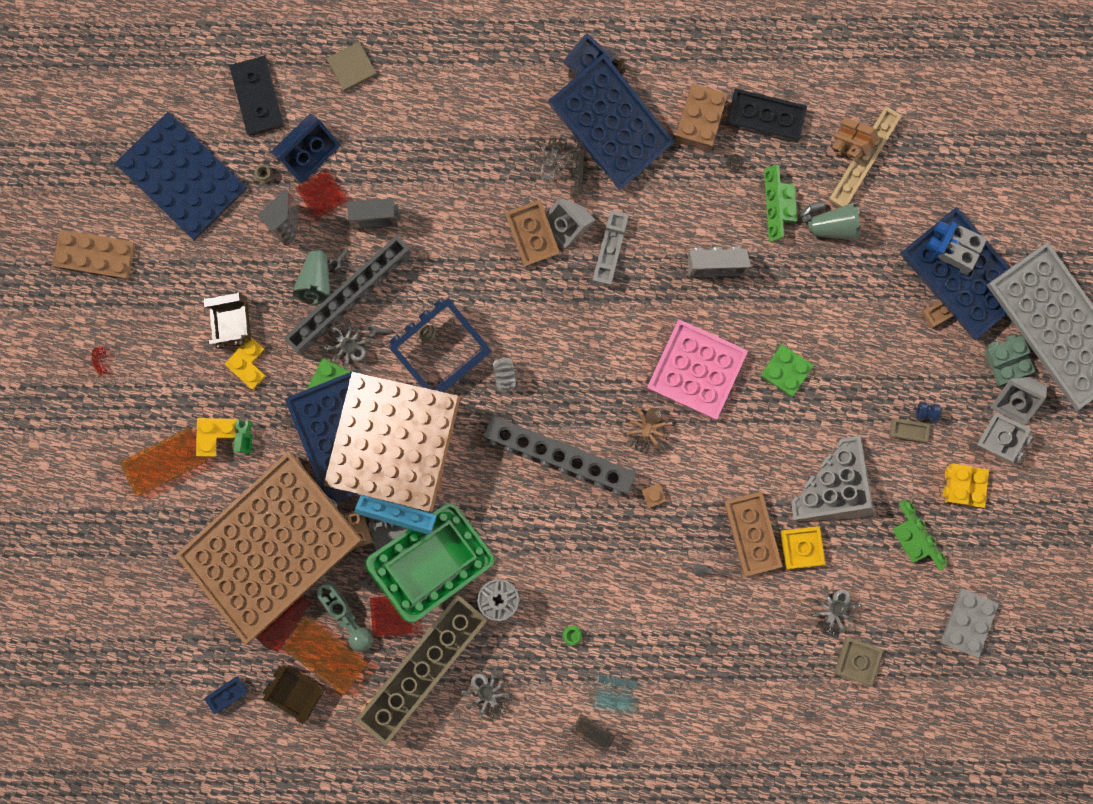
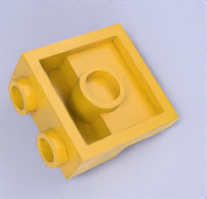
[943,464,989,508]

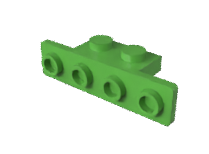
[764,165,797,242]
[892,498,947,571]

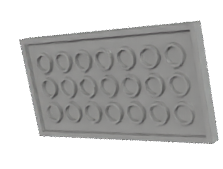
[987,242,1093,410]

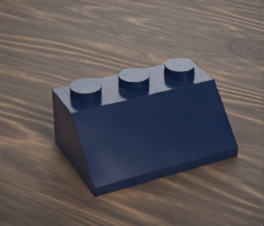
[270,113,341,184]

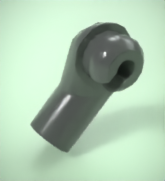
[800,201,826,223]

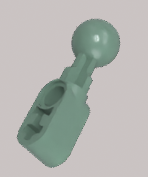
[317,582,374,652]

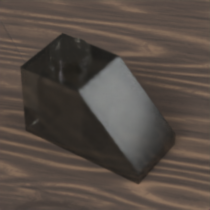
[571,714,616,754]

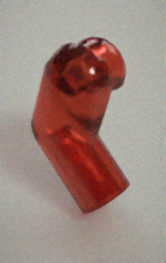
[91,346,108,376]

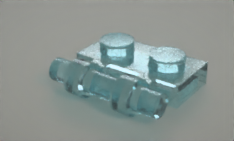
[592,674,637,715]

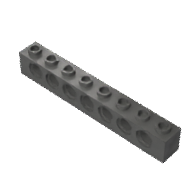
[283,235,412,356]
[484,415,636,497]

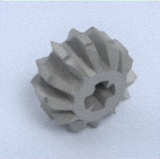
[493,358,516,391]

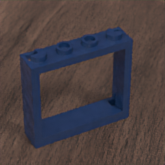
[387,297,492,392]

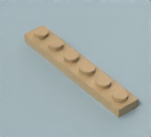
[828,106,902,208]

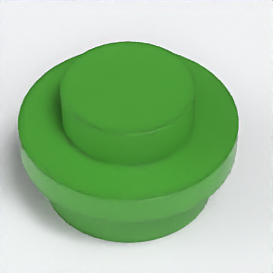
[562,626,582,645]

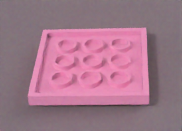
[647,319,748,420]

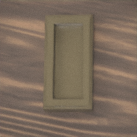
[889,418,931,443]

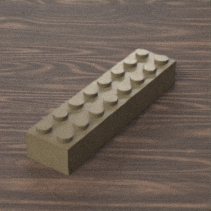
[355,594,488,746]

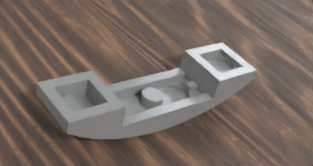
[592,210,629,286]

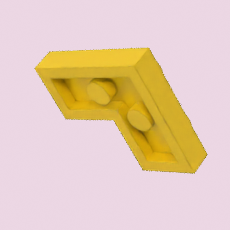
[224,337,266,390]
[196,418,237,458]

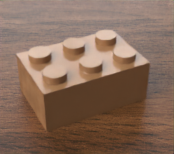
[675,83,728,152]

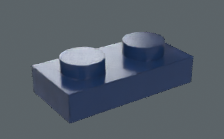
[204,675,249,715]

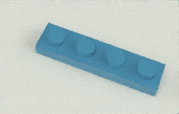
[355,495,437,535]

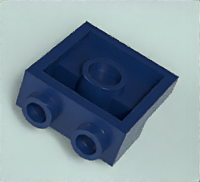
[562,33,615,77]

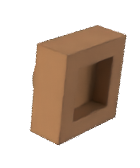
[641,483,666,508]

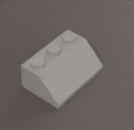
[688,246,750,277]

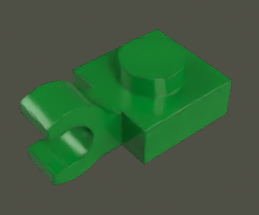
[233,420,253,454]

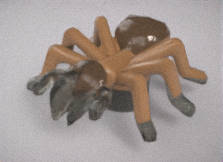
[623,406,673,454]

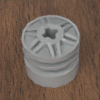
[477,579,519,621]

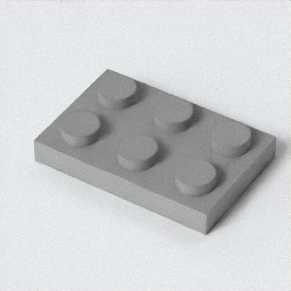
[940,588,999,658]

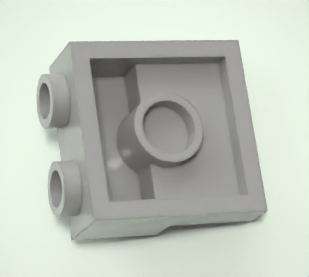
[977,412,1033,466]

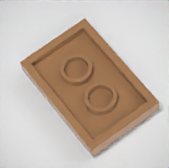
[505,200,560,266]

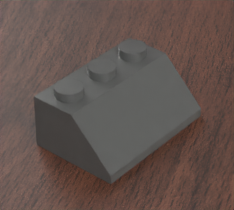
[257,189,298,245]

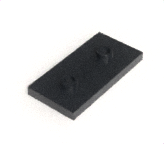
[229,56,284,136]
[726,88,807,143]

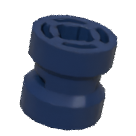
[916,401,941,423]

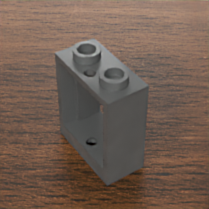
[347,198,401,230]

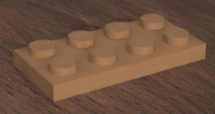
[52,230,136,280]
[724,492,782,577]

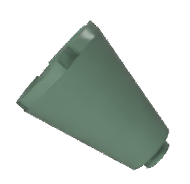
[808,202,861,241]
[292,249,331,304]

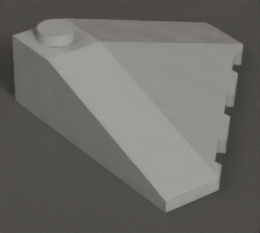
[791,436,875,521]

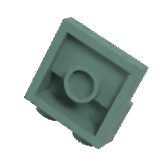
[983,334,1036,386]

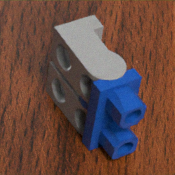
[926,222,987,275]

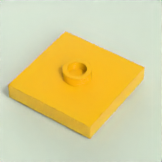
[781,526,826,570]

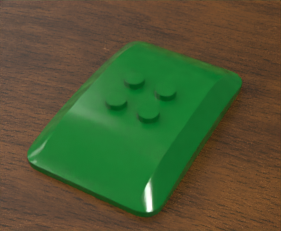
[365,503,494,623]

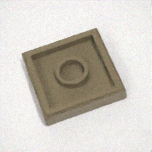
[326,42,377,92]
[834,636,884,687]

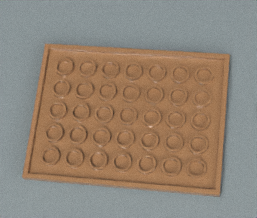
[176,451,363,645]

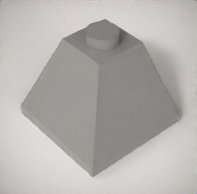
[546,198,595,250]
[990,377,1047,425]

